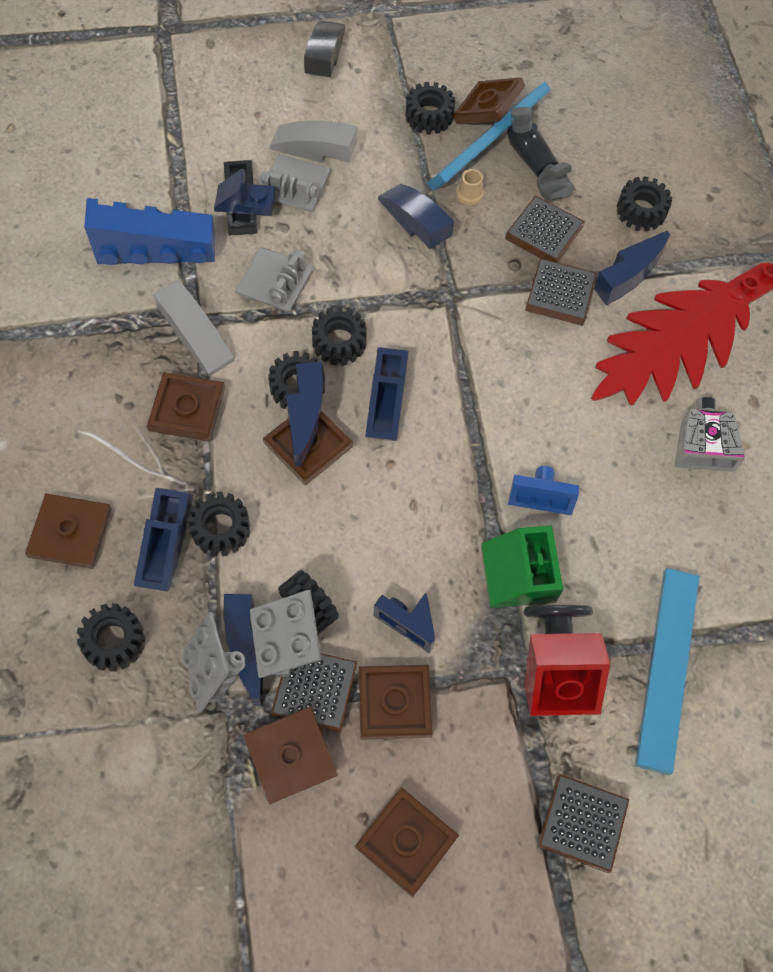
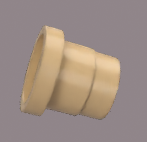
[456,169,484,205]

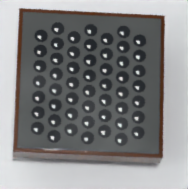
[505,195,585,262]
[525,258,597,326]
[271,653,357,733]
[537,774,630,874]

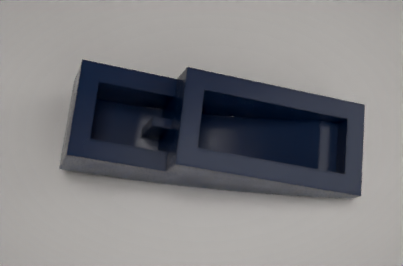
[378,184,454,249]
[594,231,670,305]
[365,347,409,441]
[287,361,323,467]
[134,487,194,592]
[224,594,263,706]

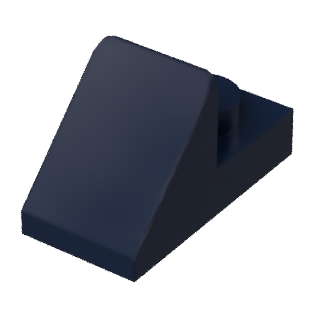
[214,169,275,216]
[373,593,435,653]

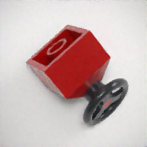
[524,605,610,716]

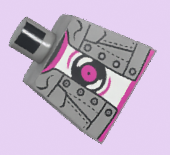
[675,397,745,472]

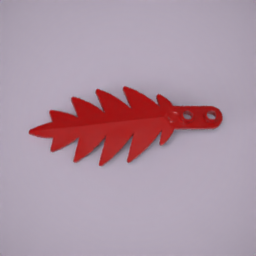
[591,262,773,406]

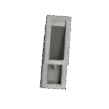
[270,120,357,163]
[153,279,235,377]

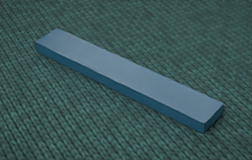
[427,81,551,191]
[634,568,699,776]

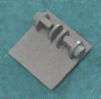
[261,154,331,212]
[235,247,314,313]
[250,590,321,679]
[182,612,245,712]

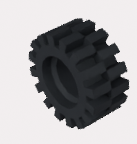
[405,82,455,135]
[616,176,672,232]
[312,306,367,366]
[268,351,325,409]
[188,492,251,557]
[278,570,339,635]
[77,603,145,672]

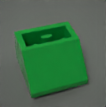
[481,525,563,608]

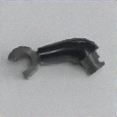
[507,107,576,201]

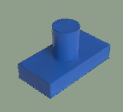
[508,466,579,516]

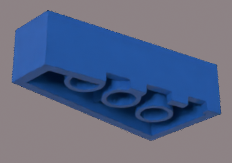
[84,198,215,265]

